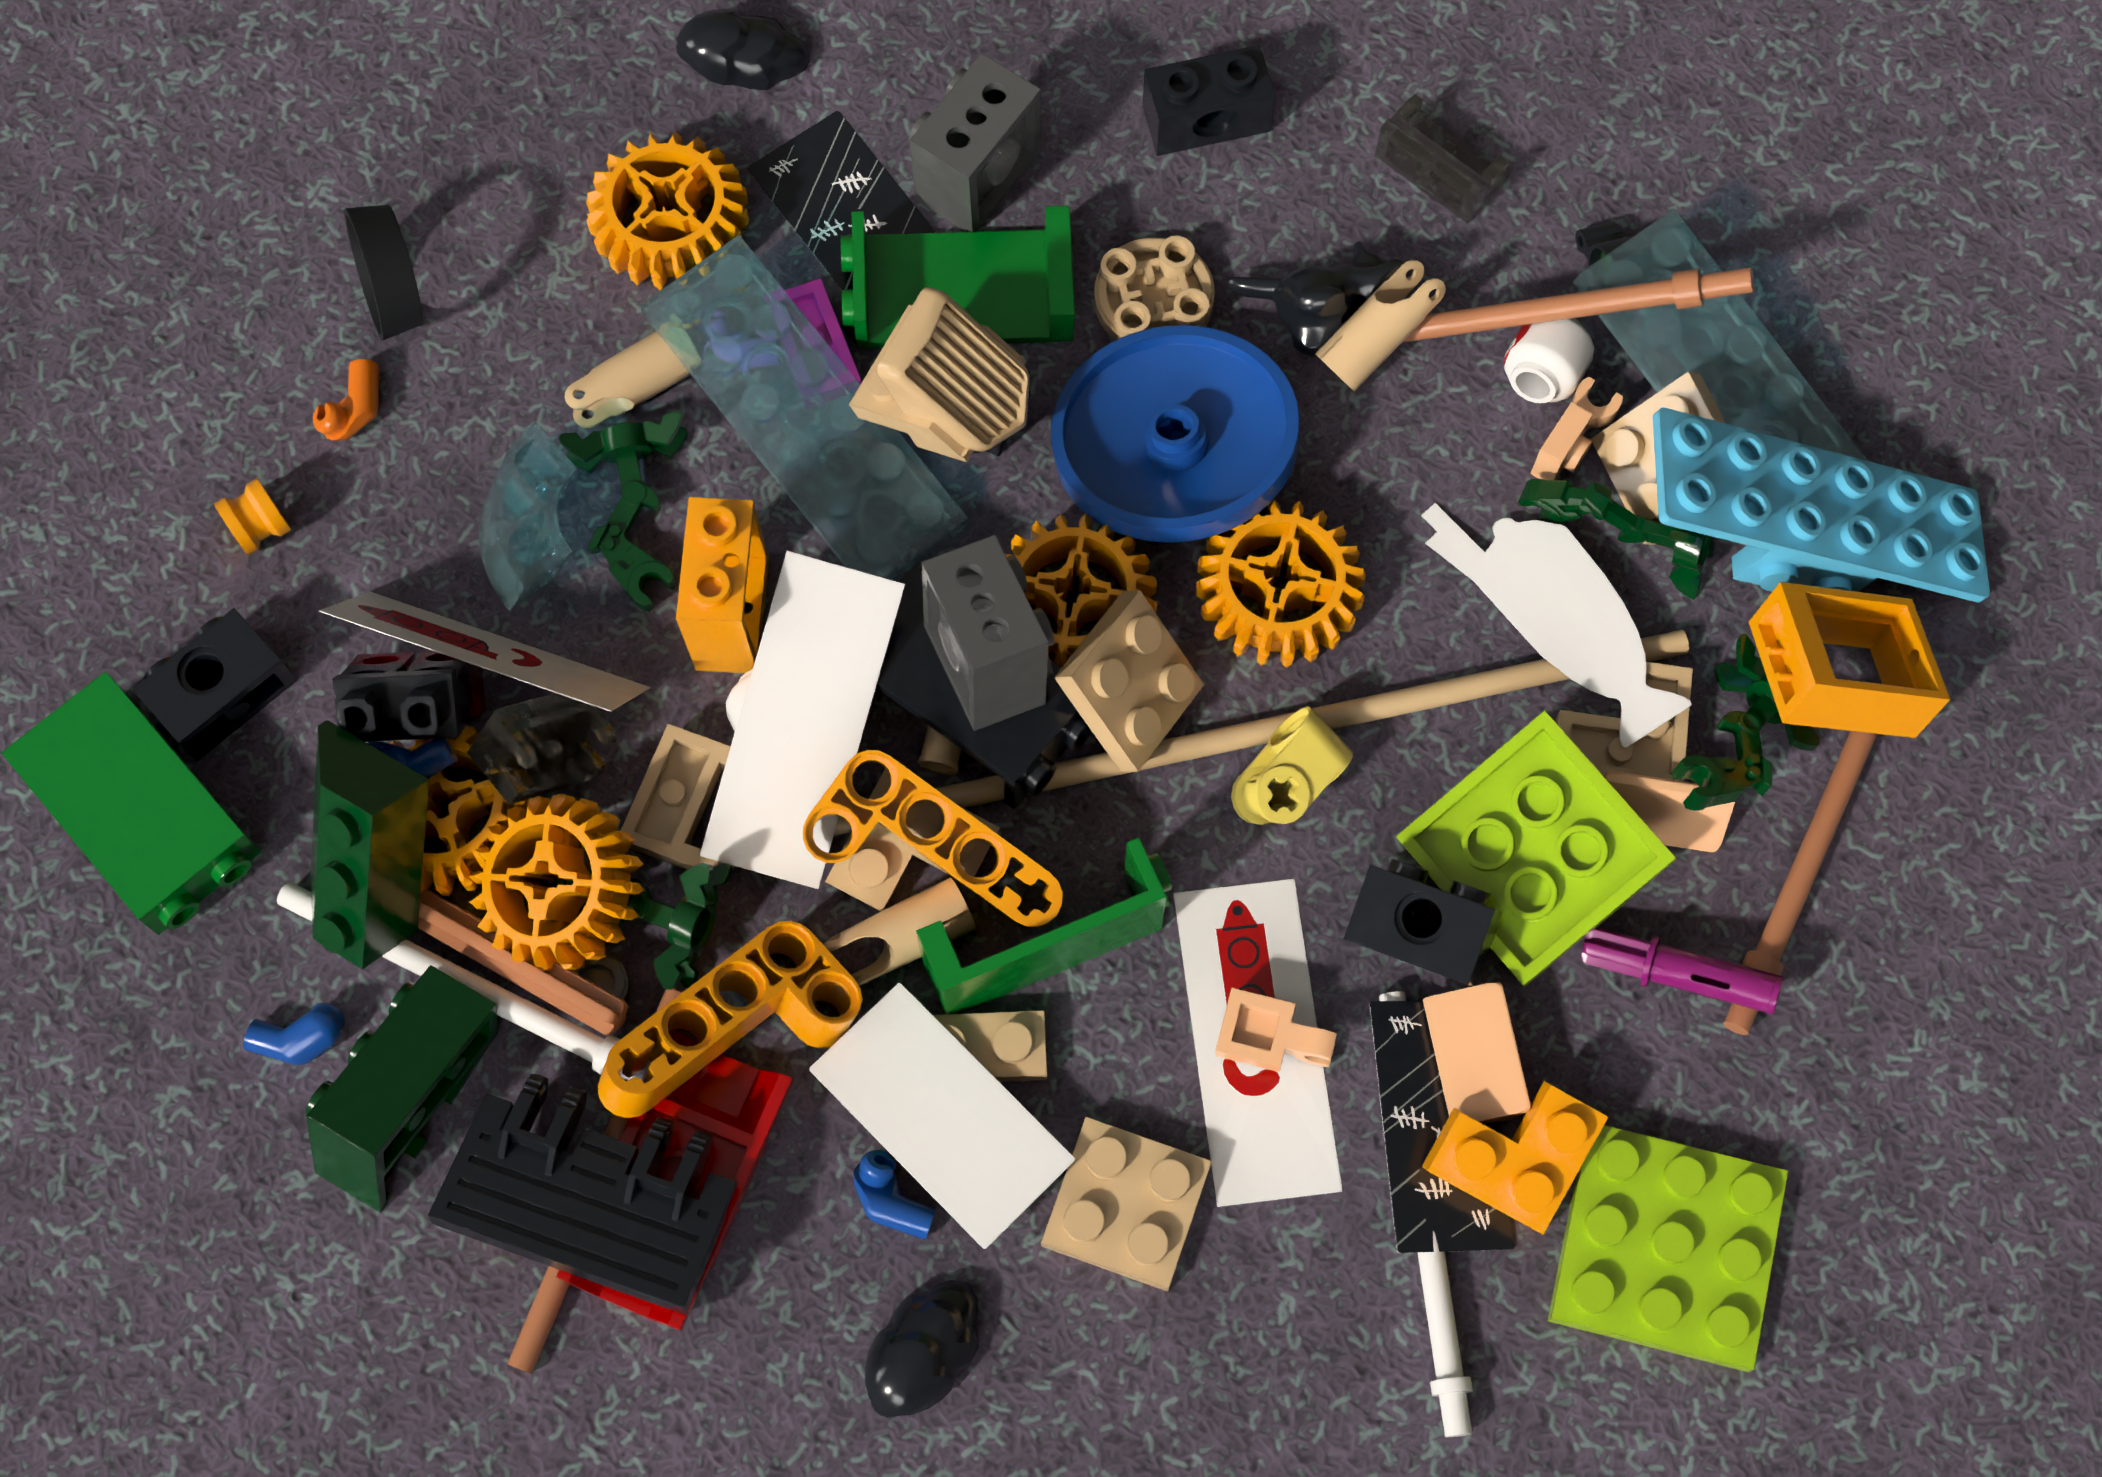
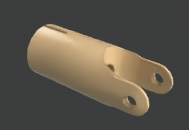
[1315,260,1446,392]
[564,320,703,428]
[823,877,976,986]

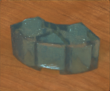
[479,422,577,612]

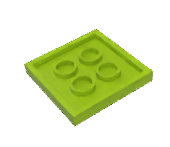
[1396,710,1676,987]
[1548,1125,1788,1372]

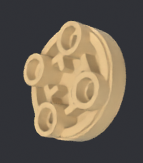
[1094,236,1215,341]

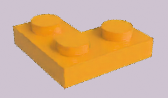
[1422,1081,1608,1235]

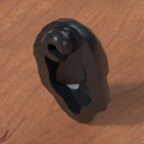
[676,8,810,90]
[865,1280,979,1418]

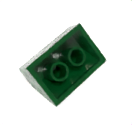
[310,720,429,970]

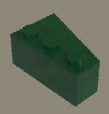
[306,965,497,1213]

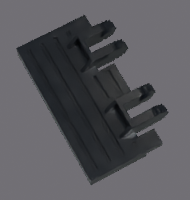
[428,1074,738,1315]

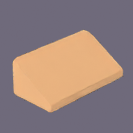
[1604,770,1735,852]
[1423,982,1531,1124]

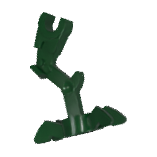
[559,411,688,612]
[1518,479,1715,600]
[1671,634,1820,811]
[540,863,732,990]

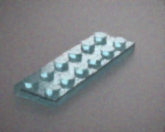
[1573,209,1868,461]
[641,235,968,580]

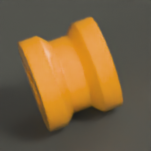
[213,478,291,556]

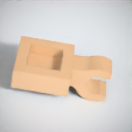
[1530,377,1623,480]
[1215,988,1337,1072]

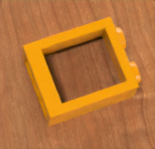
[676,497,769,673]
[1748,582,1951,738]

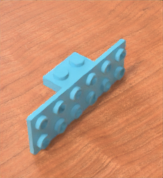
[1652,407,1990,603]

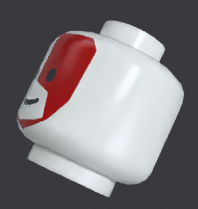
[1504,318,1594,403]

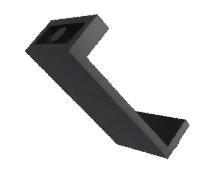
[876,565,1092,809]

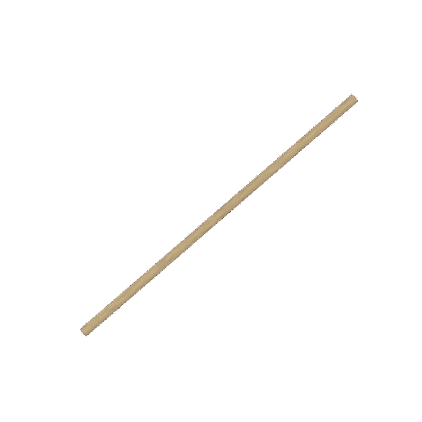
[834,630,1689,836]

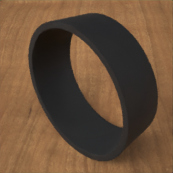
[344,205,423,341]

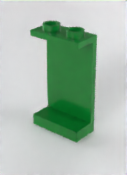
[841,205,1075,348]
[1,671,262,935]
[916,838,1172,1015]

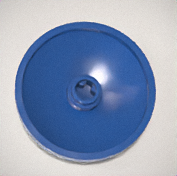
[1051,325,1300,542]

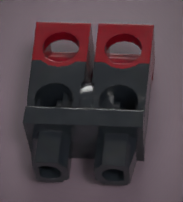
[332,651,485,742]

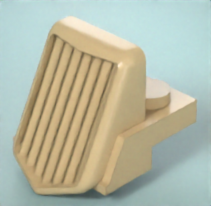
[849,287,1030,462]

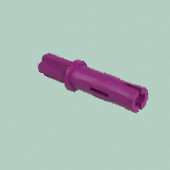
[1581,927,1784,1015]

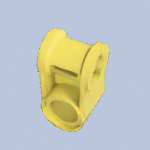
[1231,706,1353,825]

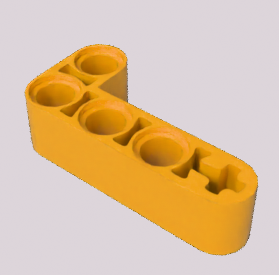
[803,750,1063,927]
[598,921,862,1118]

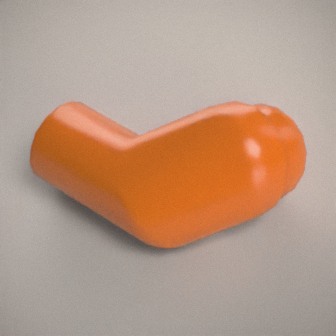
[313,359,380,441]

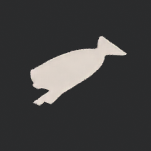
[1421,503,1692,748]

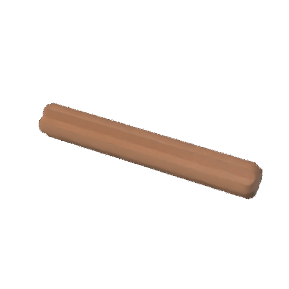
[417,890,628,1036]

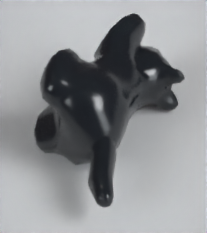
[1227,241,1404,357]

